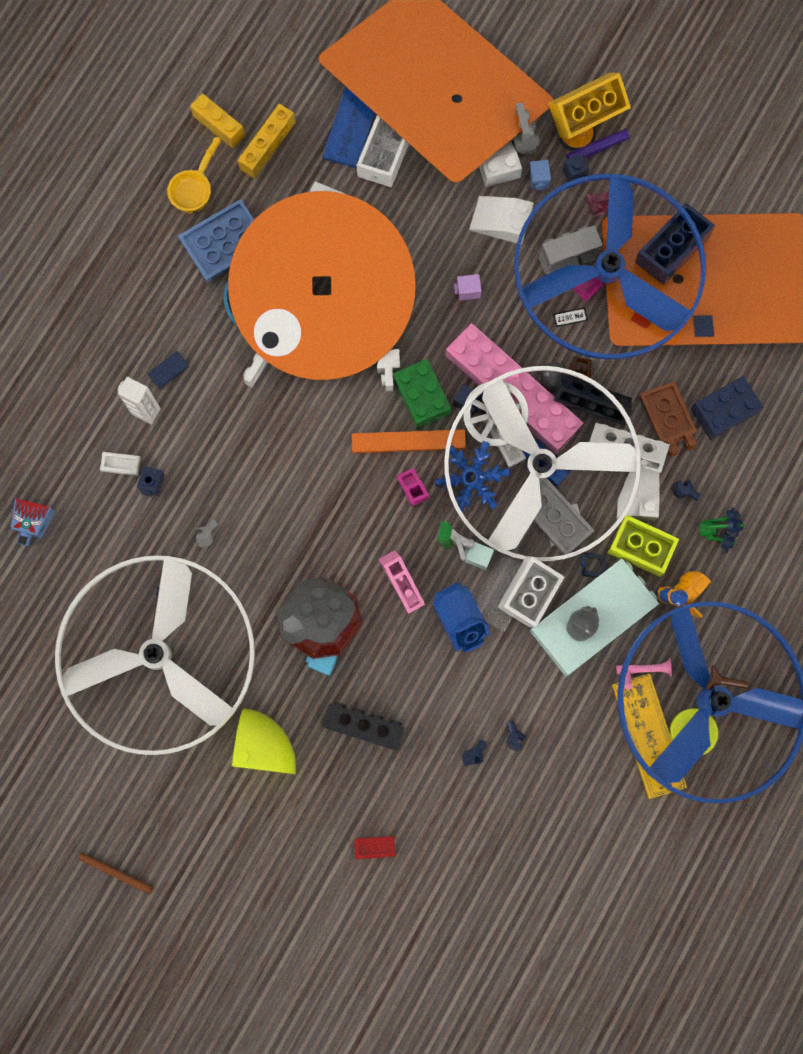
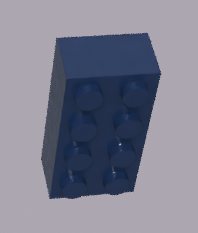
[635,203,715,285]

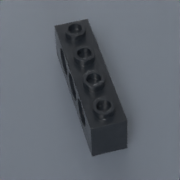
[553,373,632,425]
[322,702,405,751]

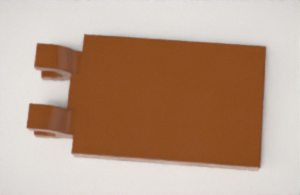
[639,381,697,458]

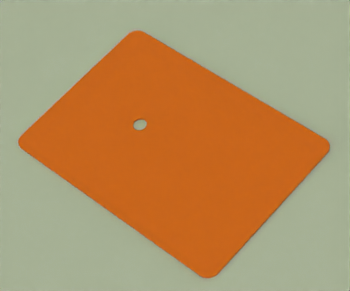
[319,0,553,182]
[602,213,803,346]

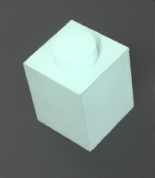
[464,542,494,570]

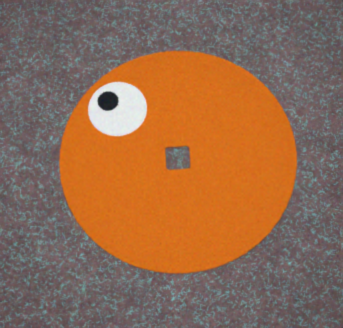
[228,191,416,380]

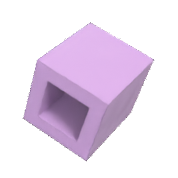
[453,274,482,301]

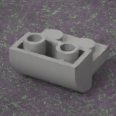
[513,103,539,155]

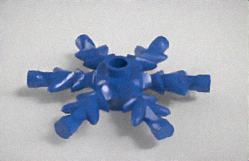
[435,441,510,513]

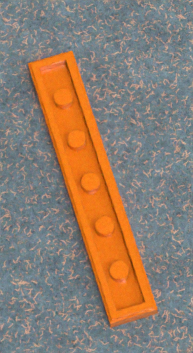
[352,430,466,453]

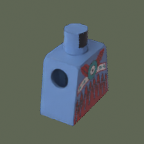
[11,498,55,546]

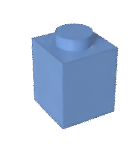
[528,160,551,191]

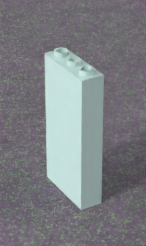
[530,559,659,677]

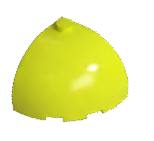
[232,708,296,775]

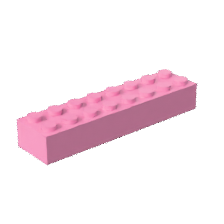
[445,323,583,455]

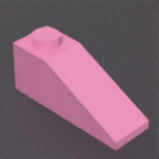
[378,550,425,614]

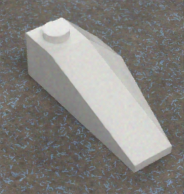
[617,451,660,521]

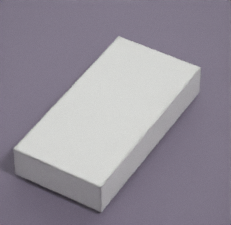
[100,452,141,476]

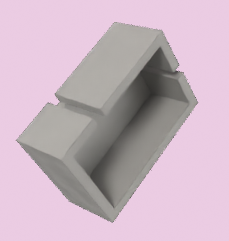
[539,225,603,275]

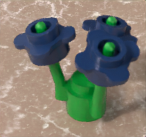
[700,507,743,553]

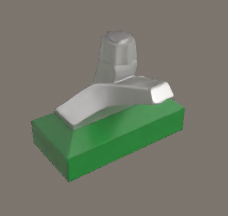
[437,521,475,561]

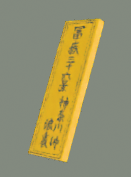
[612,674,687,799]

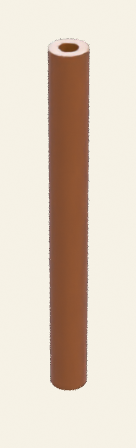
[78,852,153,894]

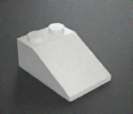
[479,140,522,187]
[469,196,533,245]

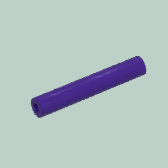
[566,129,629,159]

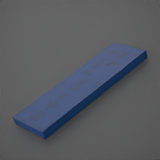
[323,87,375,168]

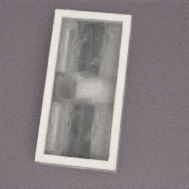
[357,115,409,187]

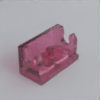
[586,191,609,216]

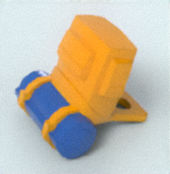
[655,571,711,618]

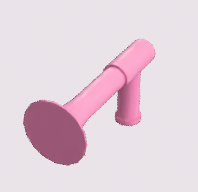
[616,657,672,689]

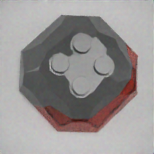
[276,578,363,660]

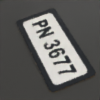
[553,307,588,327]

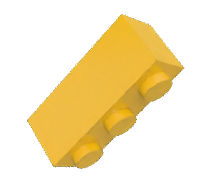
[190,93,245,149]

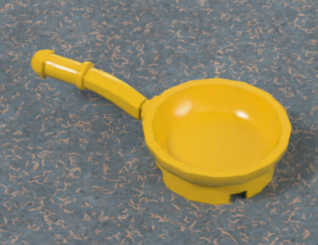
[167,137,221,214]

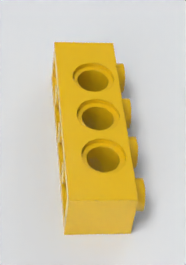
[238,104,296,179]

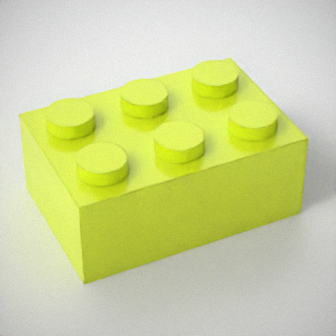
[607,515,679,577]

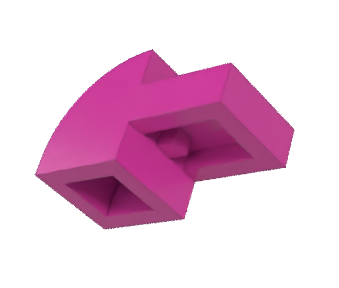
[397,468,429,507]

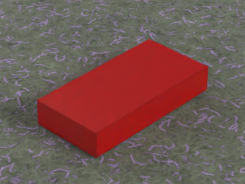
[354,836,395,859]

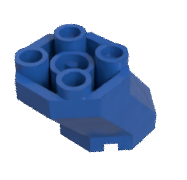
[433,582,490,653]

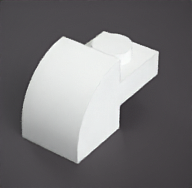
[377,349,400,391]

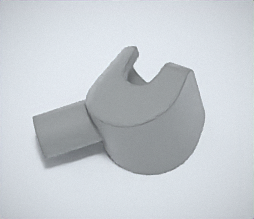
[196,520,218,547]

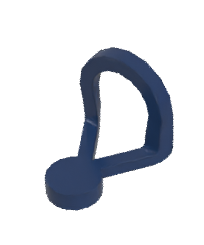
[581,553,607,577]

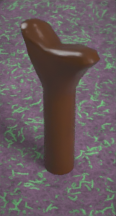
[706,665,748,690]

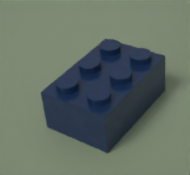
[691,376,764,440]

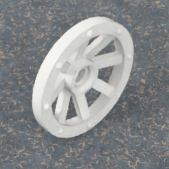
[463,381,529,446]

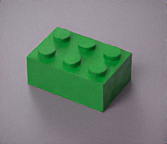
[393,359,451,429]

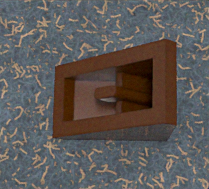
[570,356,592,381]

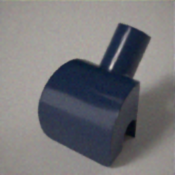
[672,479,701,501]
[506,721,526,751]
[462,740,487,766]

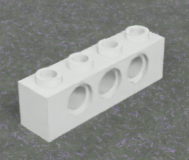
[117,377,161,425]
[590,423,670,473]

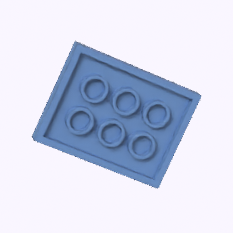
[178,199,254,283]

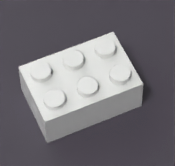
[497,556,564,627]

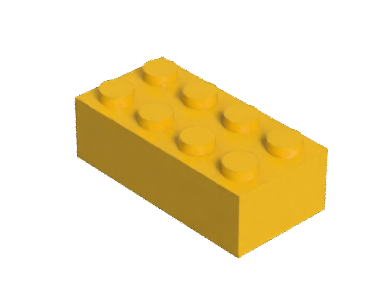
[548,73,631,139]

